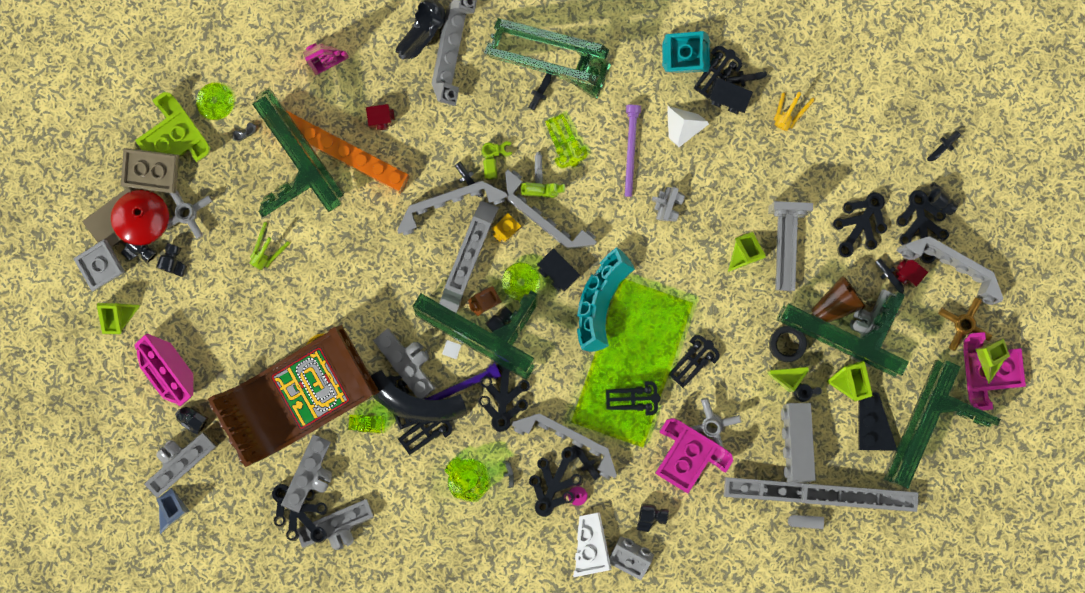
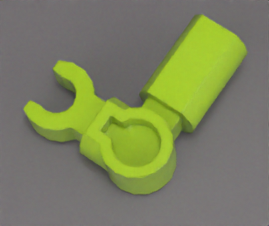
[481,141,512,180]
[521,182,565,198]

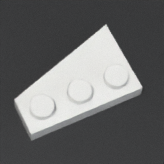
[573,512,612,577]

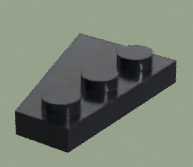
[858,393,898,451]

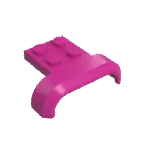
[963,332,1026,411]
[655,418,733,494]

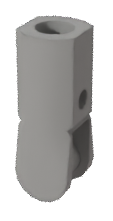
[788,515,824,529]

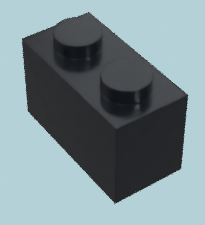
[707,77,753,115]
[537,248,581,292]

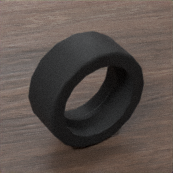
[769,326,807,362]

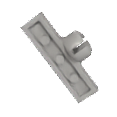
[850,289,901,367]
[373,328,436,399]
[144,432,216,498]
[281,434,332,513]
[297,499,375,550]

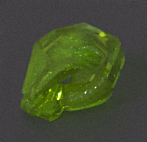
[445,457,491,502]

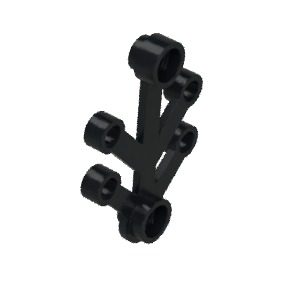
[896,190,949,264]
[832,192,887,258]
[478,357,530,432]
[529,447,583,517]
[272,484,328,544]

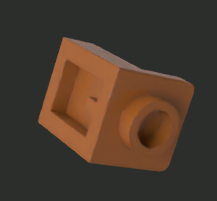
[468,286,502,317]

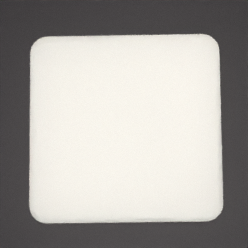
[442,340,461,359]

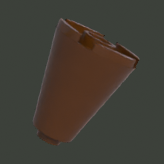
[810,276,866,325]

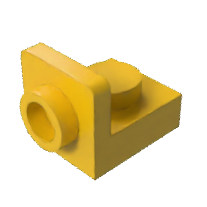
[492,213,521,243]

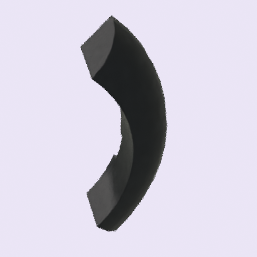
[371,369,467,424]

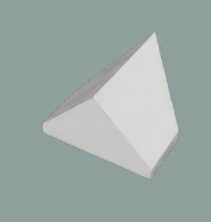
[668,106,709,147]

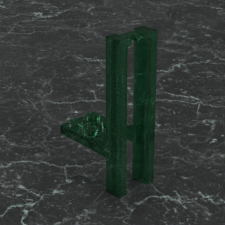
[484,18,611,99]
[252,87,344,217]
[413,290,538,380]
[776,292,909,377]
[884,360,1001,489]

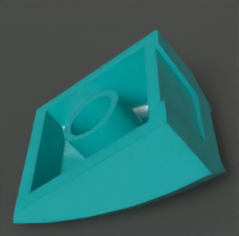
[662,31,710,73]

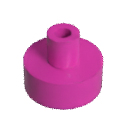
[568,486,587,506]

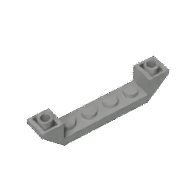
[432,0,477,106]
[505,170,597,249]
[397,181,508,236]
[438,201,499,314]
[896,236,1003,305]
[512,413,617,480]

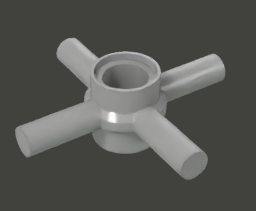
[166,189,213,240]
[691,397,742,448]

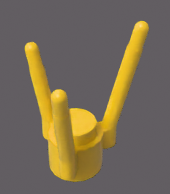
[773,92,815,131]

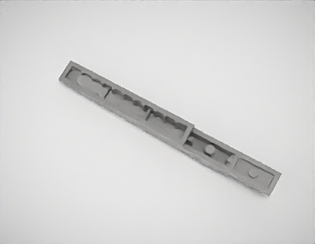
[724,477,918,512]

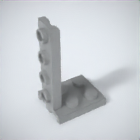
[768,201,813,291]

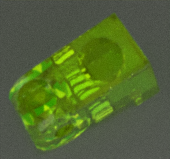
[348,414,386,433]

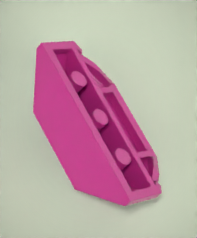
[134,333,193,406]

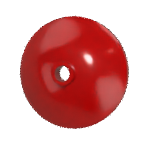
[111,190,169,245]

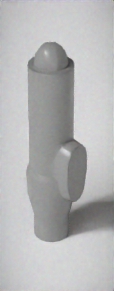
[534,151,543,184]

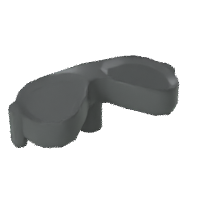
[233,122,257,142]
[503,460,514,488]

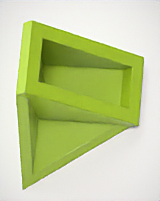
[728,232,766,272]
[97,303,141,334]
[975,338,1010,384]
[827,361,873,402]
[768,367,809,392]

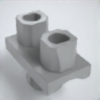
[651,187,685,222]

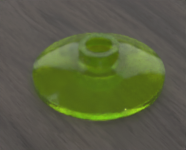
[196,83,234,120]
[502,262,540,301]

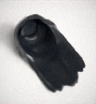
[395,0,446,60]

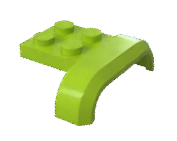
[135,92,210,163]

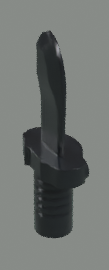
[726,71,767,87]
[528,72,551,111]
[927,130,961,161]
[454,161,483,197]
[875,258,904,294]
[571,445,601,481]

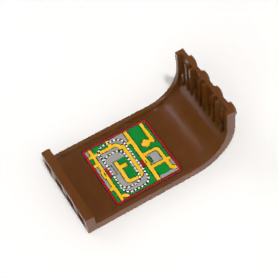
[208,325,380,467]

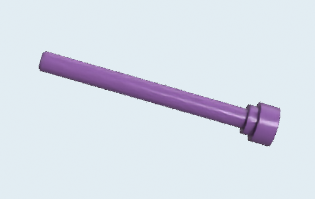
[625,105,641,197]

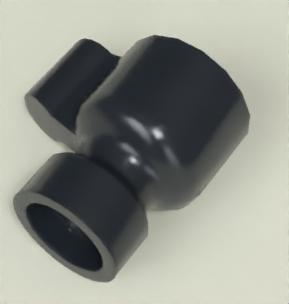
[927,182,958,215]
[121,243,157,263]
[156,243,187,277]
[485,306,516,343]
[792,383,822,402]
[637,503,669,532]

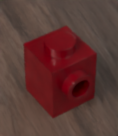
[366,104,395,130]
[895,259,928,288]

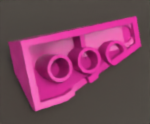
[303,43,349,75]

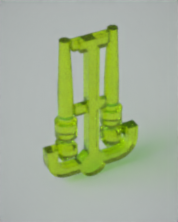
[545,114,588,168]

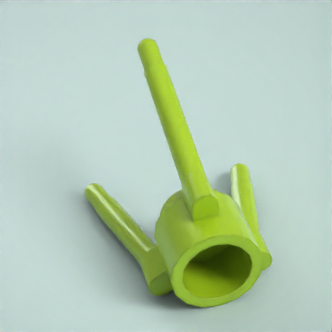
[249,222,290,270]

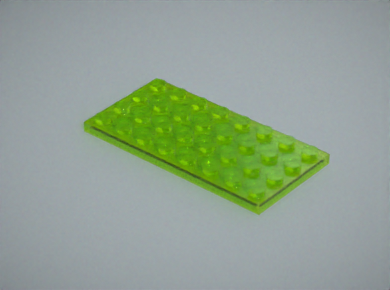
[571,279,693,448]

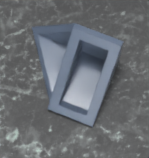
[156,488,190,534]

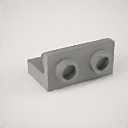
[609,536,654,580]

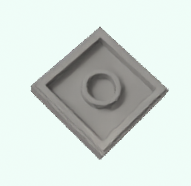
[73,239,125,292]

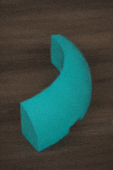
[577,247,635,352]

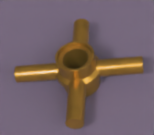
[938,297,993,351]

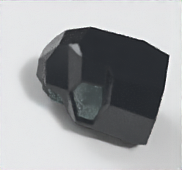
[175,407,209,435]

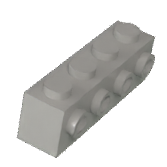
[781,403,816,483]

